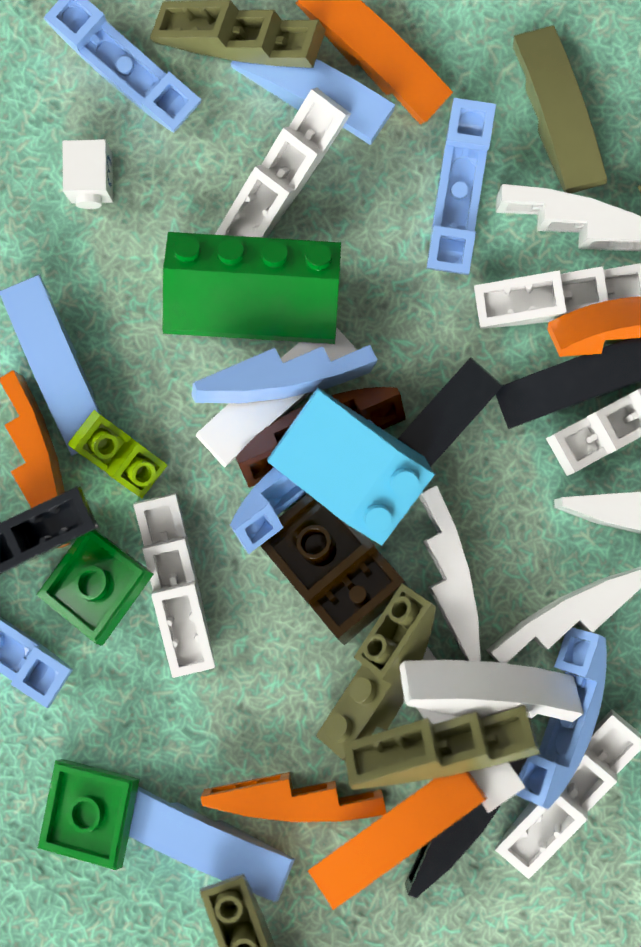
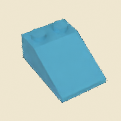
[267,388,435,545]

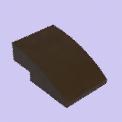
[260,494,408,645]

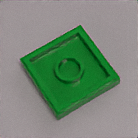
[36,529,154,646]
[38,759,140,870]

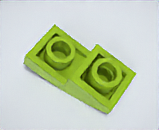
[68,410,168,499]

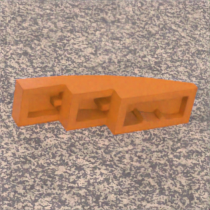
[296,0,453,124]
[0,370,70,548]
[201,772,387,822]
[308,772,487,910]

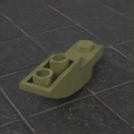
[316,583,436,761]
[200,873,276,947]

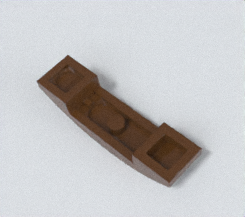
[236,387,406,488]

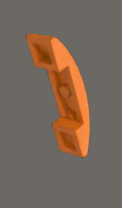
[547,297,641,357]

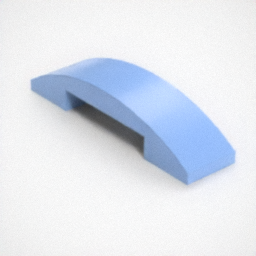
[44,0,201,133]
[426,98,496,275]
[230,420,374,554]
[0,617,73,708]
[515,627,607,809]

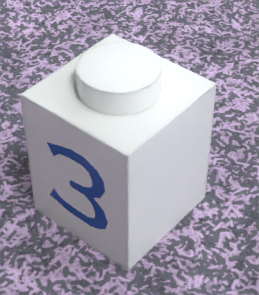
[62,139,113,209]

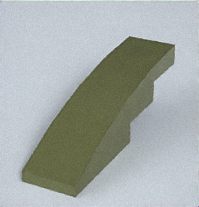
[150,0,326,68]
[513,25,607,193]
[343,705,540,789]

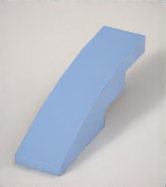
[230,59,395,145]
[0,274,102,456]
[192,345,378,403]
[129,786,295,902]

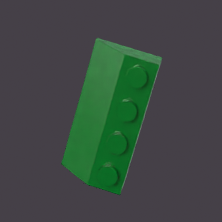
[162,232,341,344]

